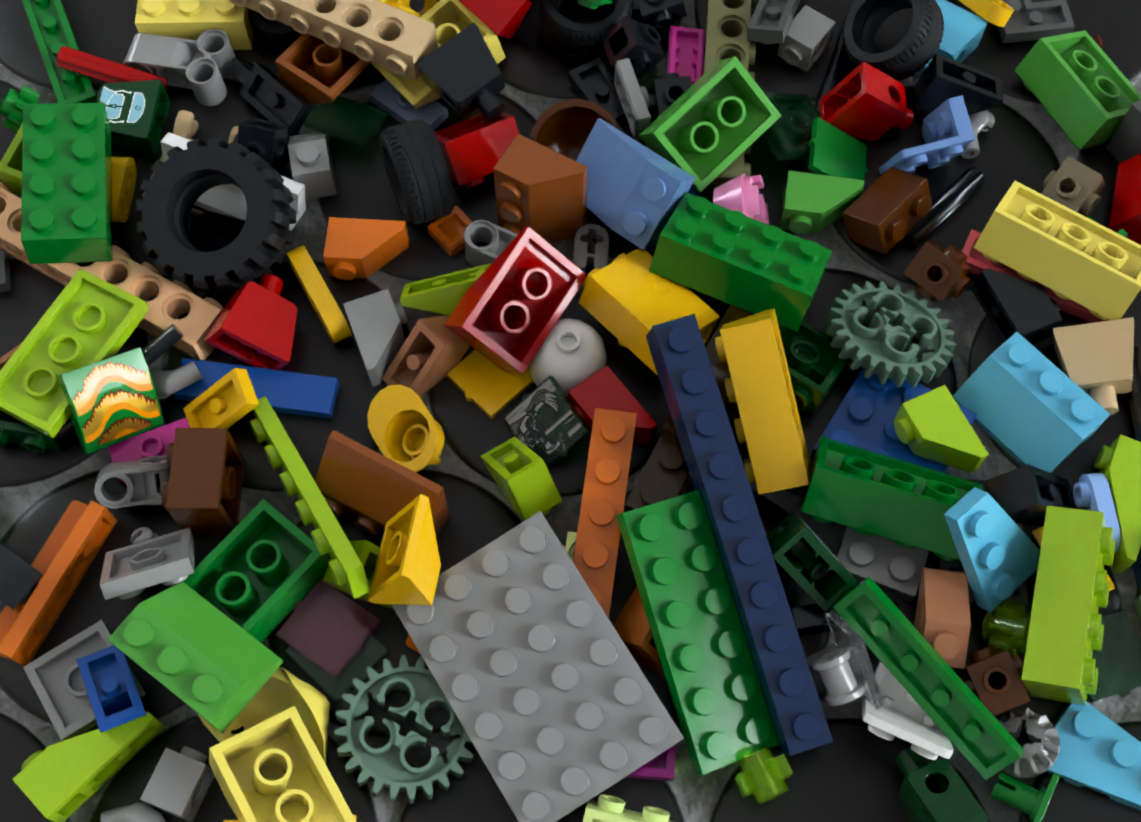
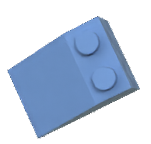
[576,118,695,250]

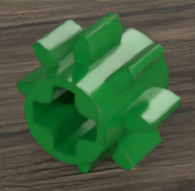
[0,85,40,133]

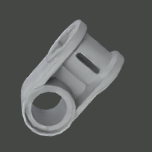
[464,220,519,267]
[94,455,171,509]
[806,644,865,707]

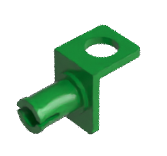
[990,770,1061,822]

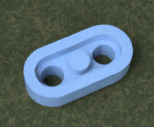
[1073,473,1121,553]

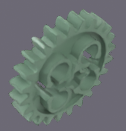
[825,281,956,388]
[334,655,474,804]

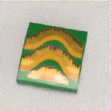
[57,347,164,455]

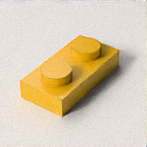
[183,368,259,429]

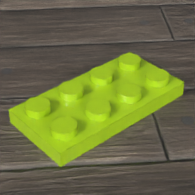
[0,269,150,439]

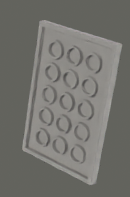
[392,511,684,822]

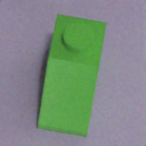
[779,170,864,234]

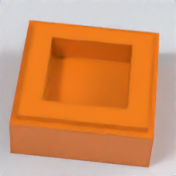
[427,205,472,257]

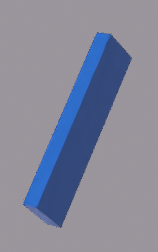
[173,358,340,420]

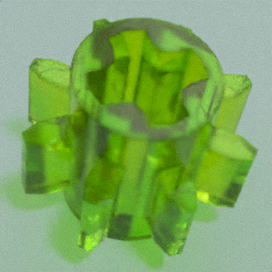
[982,601,1031,656]
[734,747,793,804]

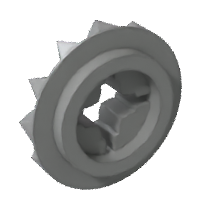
[997,707,1060,778]

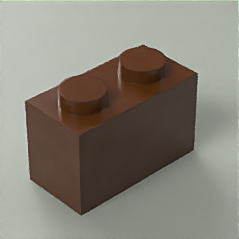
[842,167,933,254]

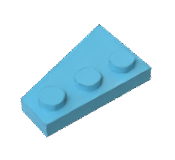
[944,487,1040,613]
[1046,701,1141,811]

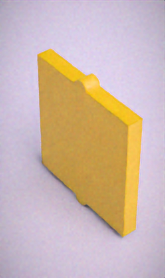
[447,350,533,419]

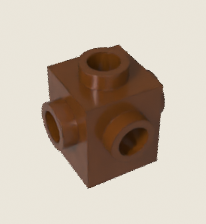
[903,241,973,302]
[960,644,1031,716]

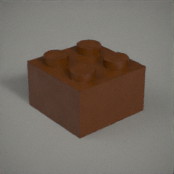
[161,428,245,537]

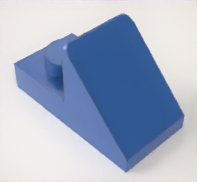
[76,645,146,733]

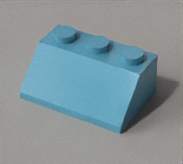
[953,332,1110,473]

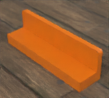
[0,500,118,667]

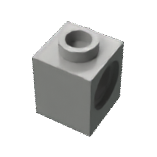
[777,5,836,72]
[140,746,215,822]

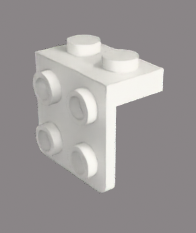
[861,660,954,760]

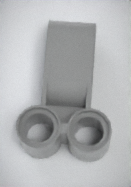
[123,29,236,106]

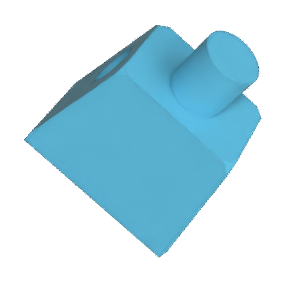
[913,0,988,79]

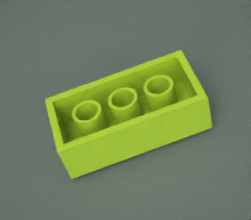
[1021,506,1115,706]

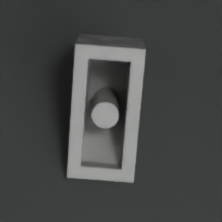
[288,130,337,200]
[343,289,408,387]

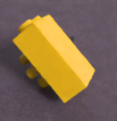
[578,248,720,375]

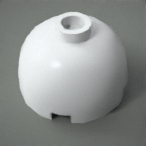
[529,318,607,399]

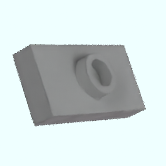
[614,58,651,142]

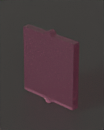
[276,579,380,679]

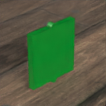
[808,117,868,194]

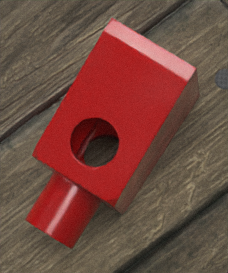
[819,62,914,141]
[204,274,298,370]

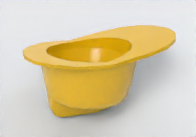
[367,384,445,473]

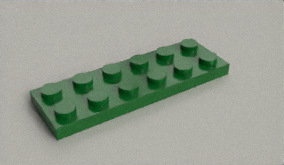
[616,490,779,775]

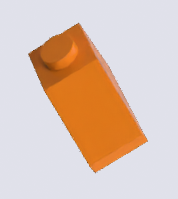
[323,217,410,280]

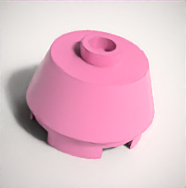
[713,173,770,225]

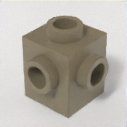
[1041,156,1105,216]

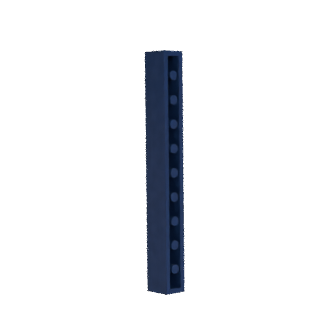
[646,314,833,756]

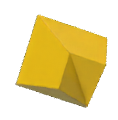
[367,494,441,606]

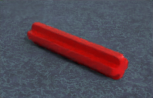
[57,46,168,90]

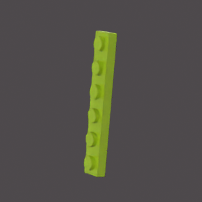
[249,396,370,599]

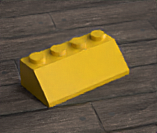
[715,308,811,495]

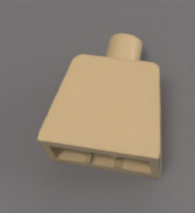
[1053,317,1134,415]

